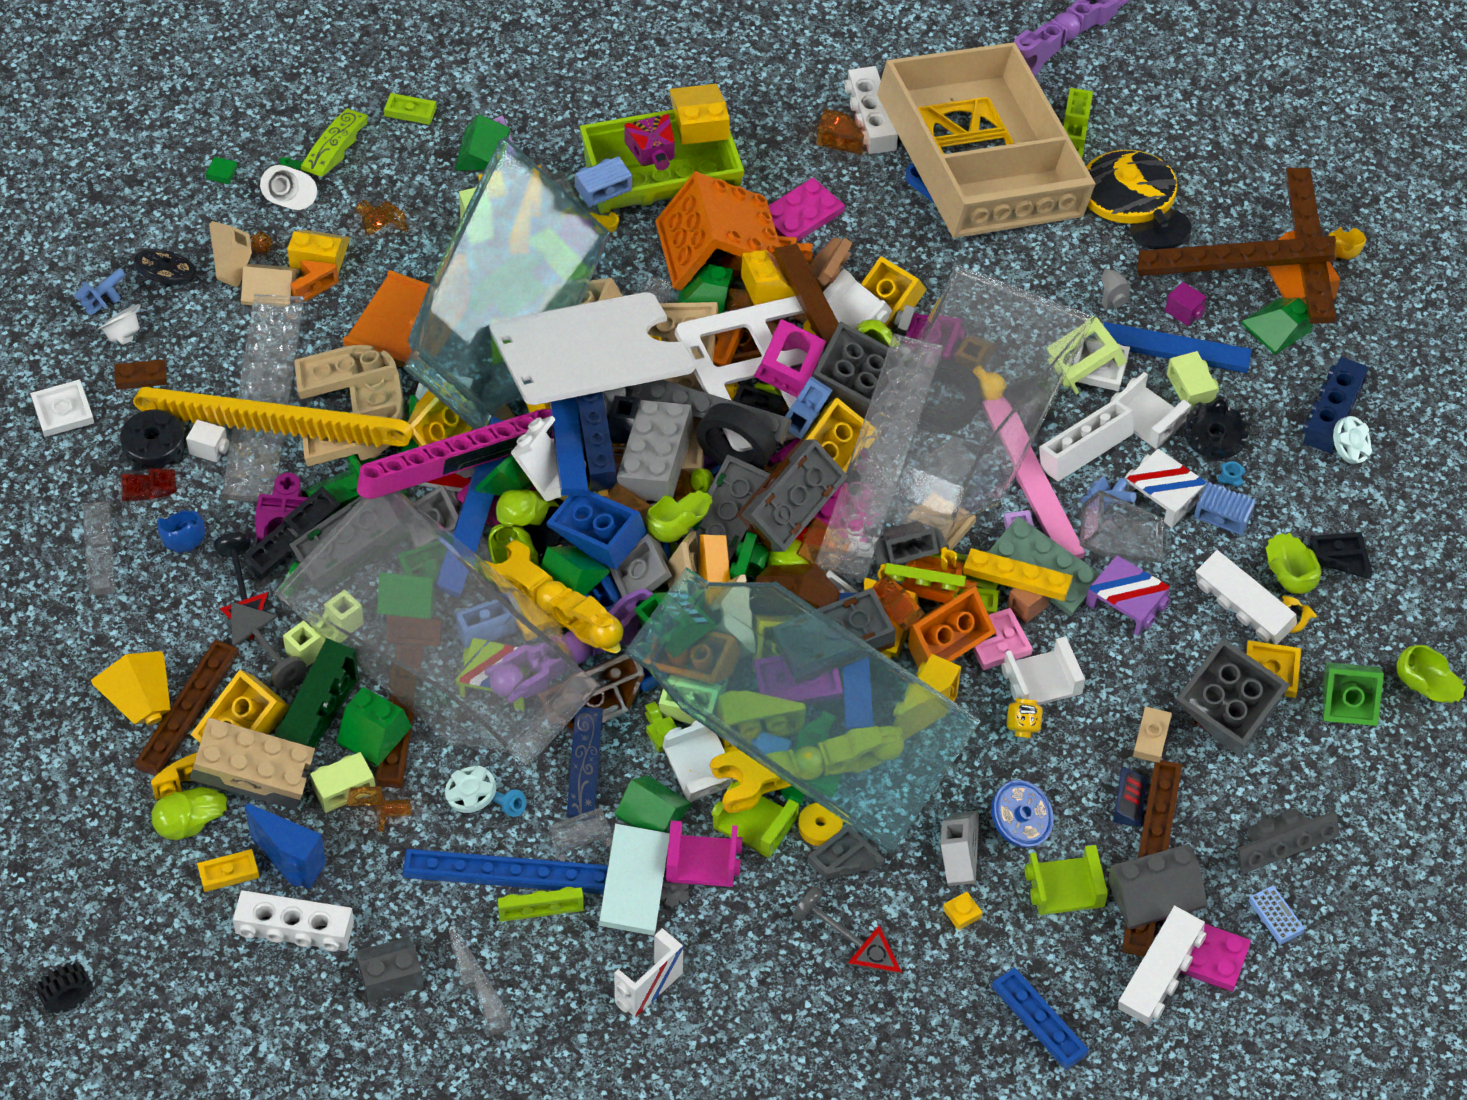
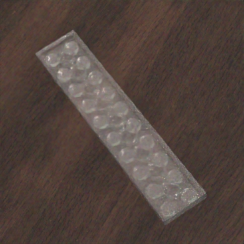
[222,294,305,501]
[815,334,944,581]

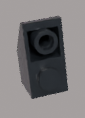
[609,396,640,457]

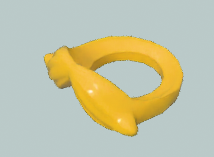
[1282,596,1317,633]

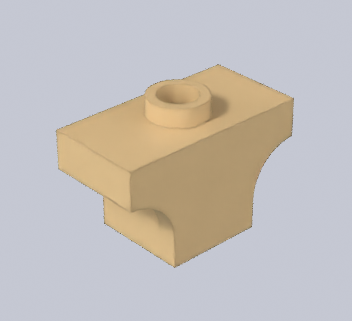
[1133,706,1172,763]

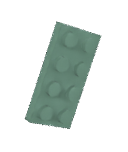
[988,516,1100,617]

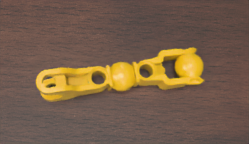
[475,540,623,653]
[709,727,904,813]

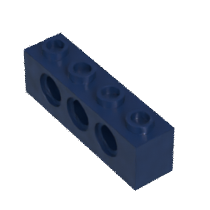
[1302,356,1369,454]
[576,392,617,492]

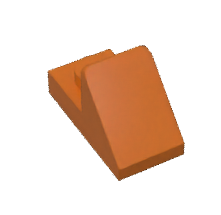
[290,260,339,306]

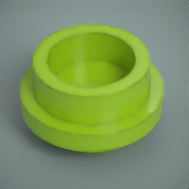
[690,468,714,493]

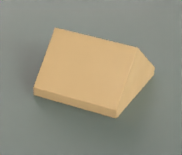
[241,264,299,309]

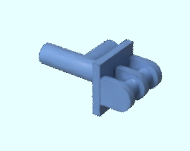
[74,268,126,315]
[1081,476,1136,513]

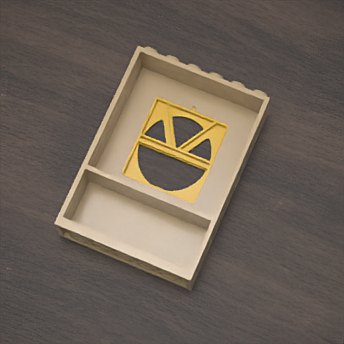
[877,42,1096,238]

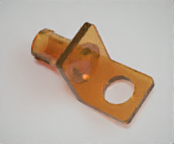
[356,200,408,236]
[347,786,411,832]

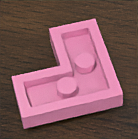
[972,608,1033,670]

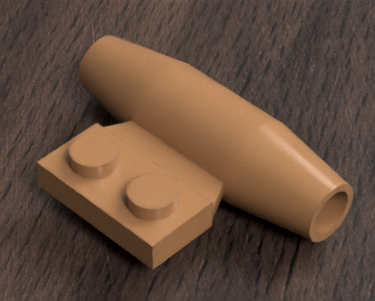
[792,237,852,321]

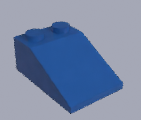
[546,490,647,569]
[245,803,326,889]

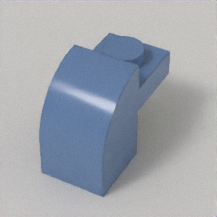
[785,376,833,439]

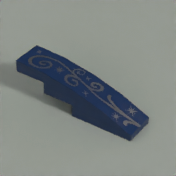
[567,707,603,819]

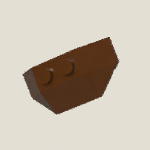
[749,564,840,617]
[536,650,645,730]

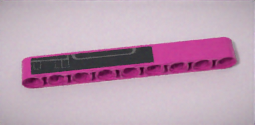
[357,409,554,499]

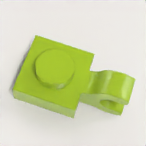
[645,701,677,753]

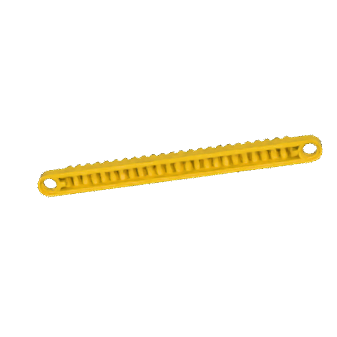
[133,387,414,448]

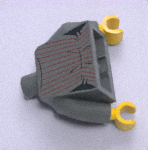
[874,521,957,585]

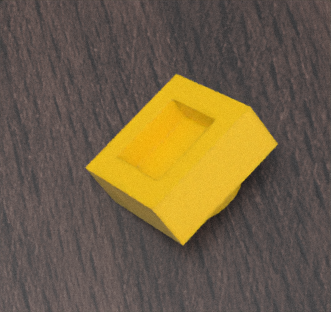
[943,892,983,931]

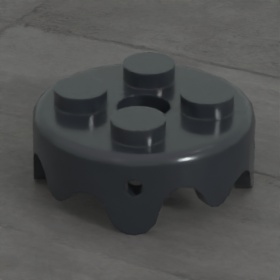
[1184,396,1251,459]
[120,409,186,471]

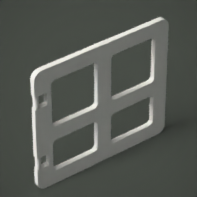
[675,296,882,452]

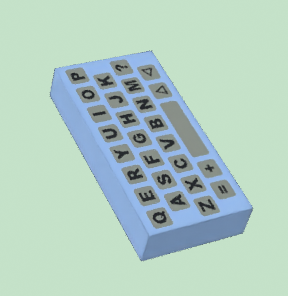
[1249,886,1305,945]

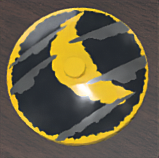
[1086,150,1177,224]

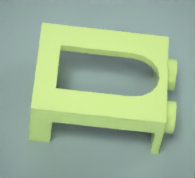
[1046,317,1127,395]

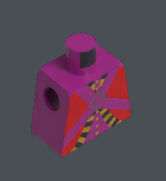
[624,114,675,170]

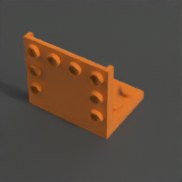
[655,171,781,291]
[343,253,469,374]

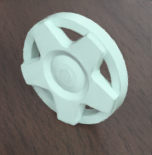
[1333,416,1372,464]
[445,766,496,813]

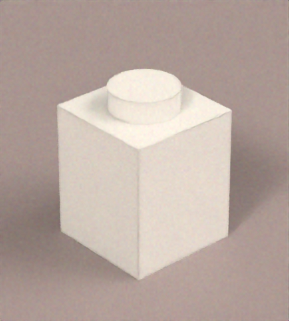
[186,420,229,462]

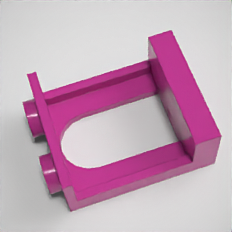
[754,319,827,398]

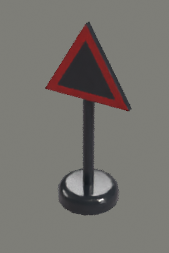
[214,532,269,641]

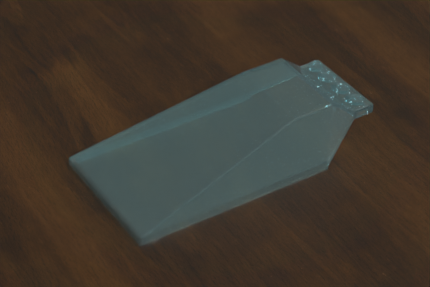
[403,136,611,430]
[624,567,981,854]

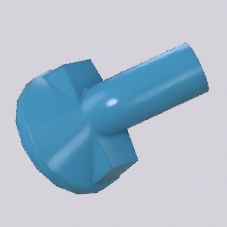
[491,789,526,817]

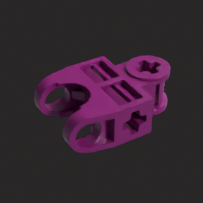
[255,473,309,543]

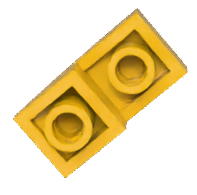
[151,753,197,800]

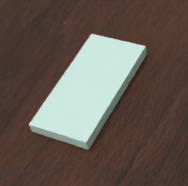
[598,824,670,935]

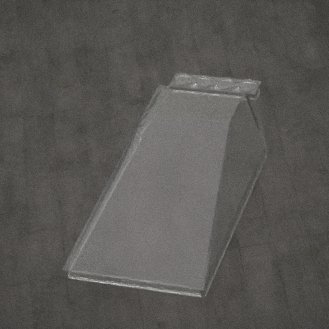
[850,265,1094,541]
[273,491,600,768]

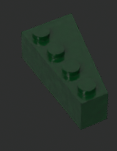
[275,638,359,748]

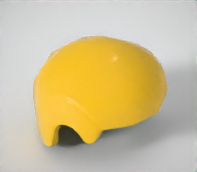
[1328,227,1367,260]

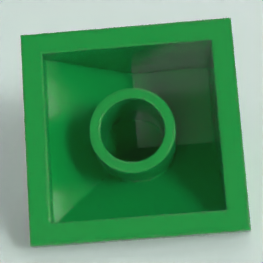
[676,264,733,314]
[1241,298,1313,355]
[474,454,534,496]

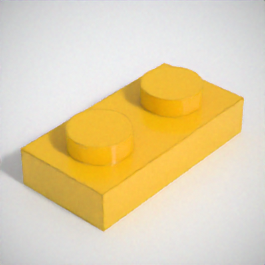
[197,849,259,892]

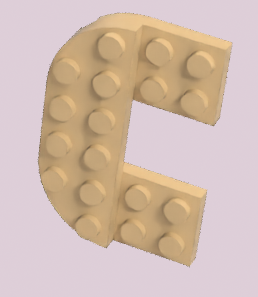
[294,345,406,467]

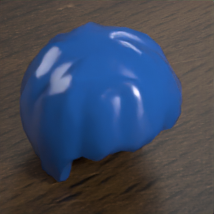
[157,510,206,553]

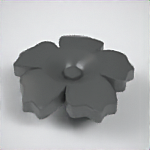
[660,878,690,909]

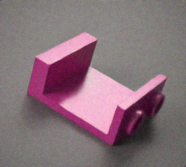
[666,821,743,887]

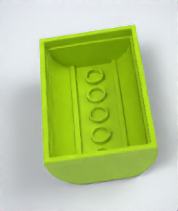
[580,109,744,214]

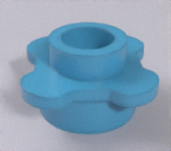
[1218,461,1246,487]

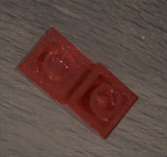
[120,469,176,501]

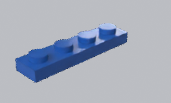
[992,967,1089,1070]

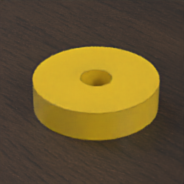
[798,802,843,846]

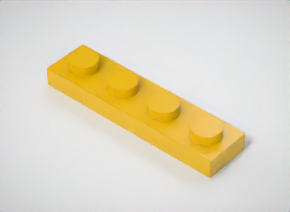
[963,548,1073,601]

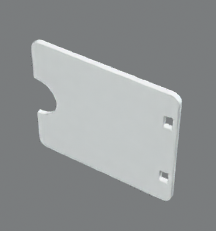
[489,292,695,405]

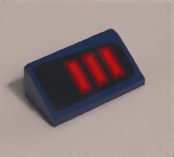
[1113,767,1147,827]

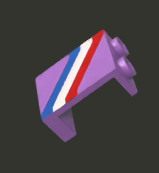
[1085,555,1170,636]

